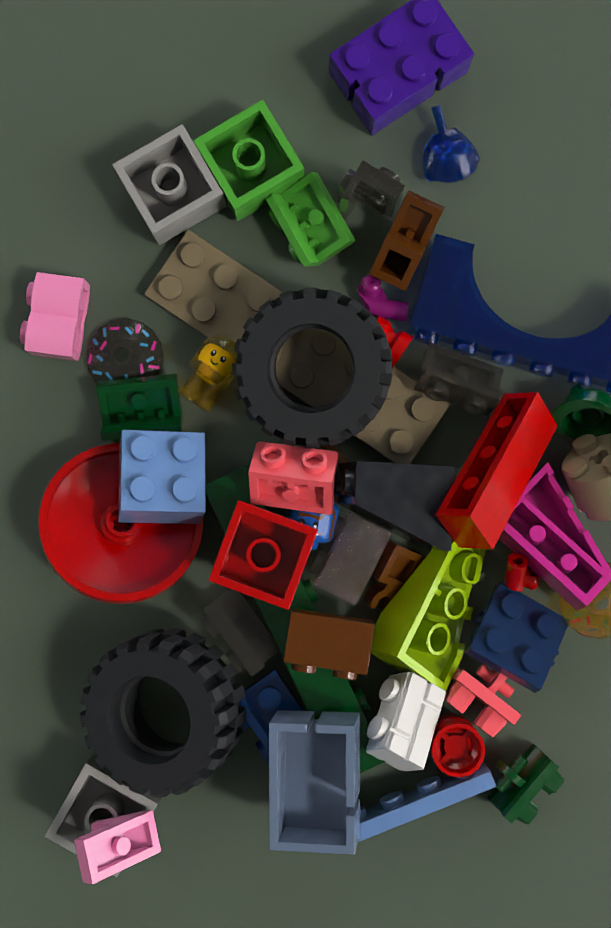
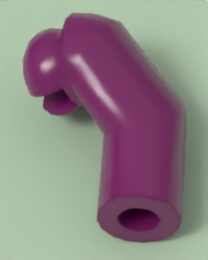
[357,275,409,322]

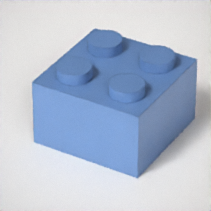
[118,430,205,524]

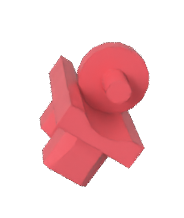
[444,664,521,737]

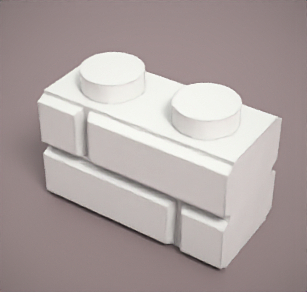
[366,672,446,771]

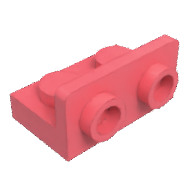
[248,441,338,515]

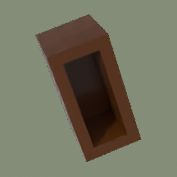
[284,608,375,680]

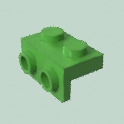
[266,172,356,267]

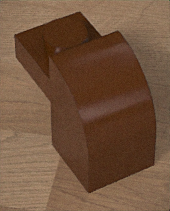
[369,190,445,291]

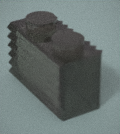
[309,511,392,606]

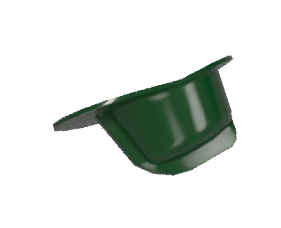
[552,384,611,448]

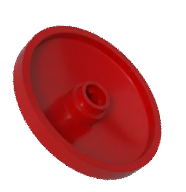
[39,443,203,604]

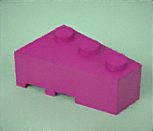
[499,463,611,611]

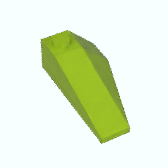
[371,539,486,691]

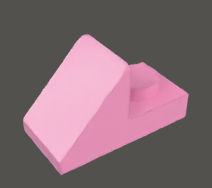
[74,810,161,884]

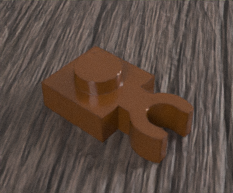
[363,540,426,610]

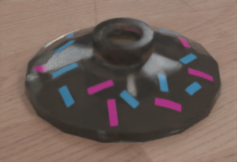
[86,318,164,384]

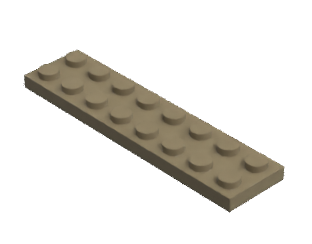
[144,230,450,464]

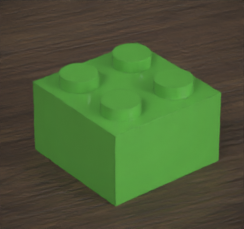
[193,99,305,222]

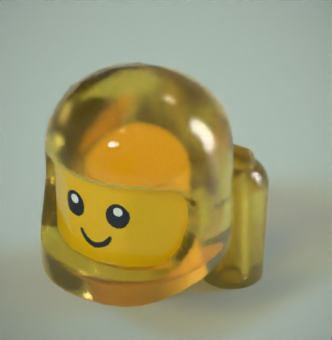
[180,335,237,413]

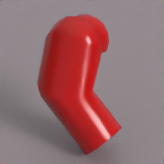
[504,553,539,592]

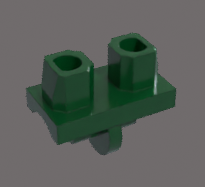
[487,744,564,824]

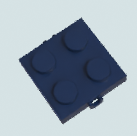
[464,581,570,693]

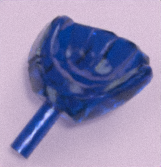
[422,104,480,183]

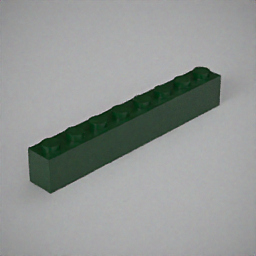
[205,466,385,773]

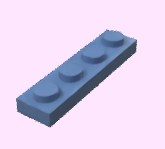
[358,762,496,842]

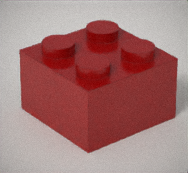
[208,500,318,610]

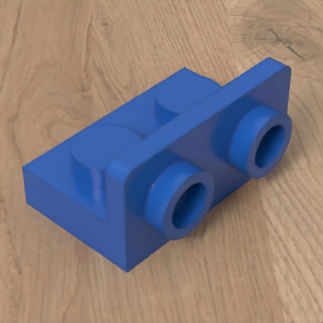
[239,668,304,763]

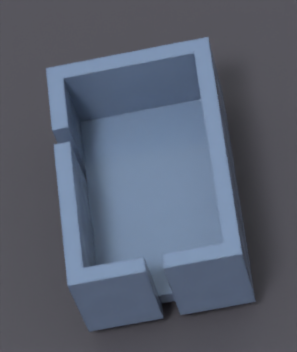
[269,710,360,855]

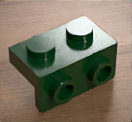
[96,373,183,443]

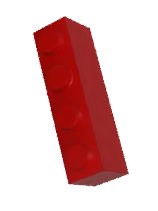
[435,392,558,550]

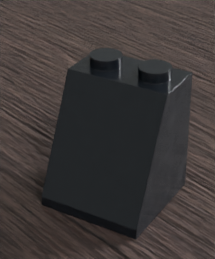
[334,461,455,551]

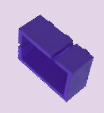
[329,0,474,136]

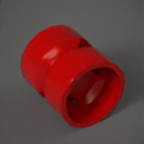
[429,713,485,778]

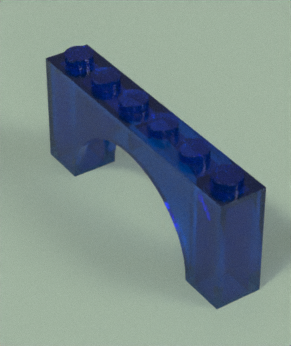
[407,234,611,395]

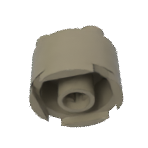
[561,433,611,521]

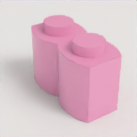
[20,272,90,361]

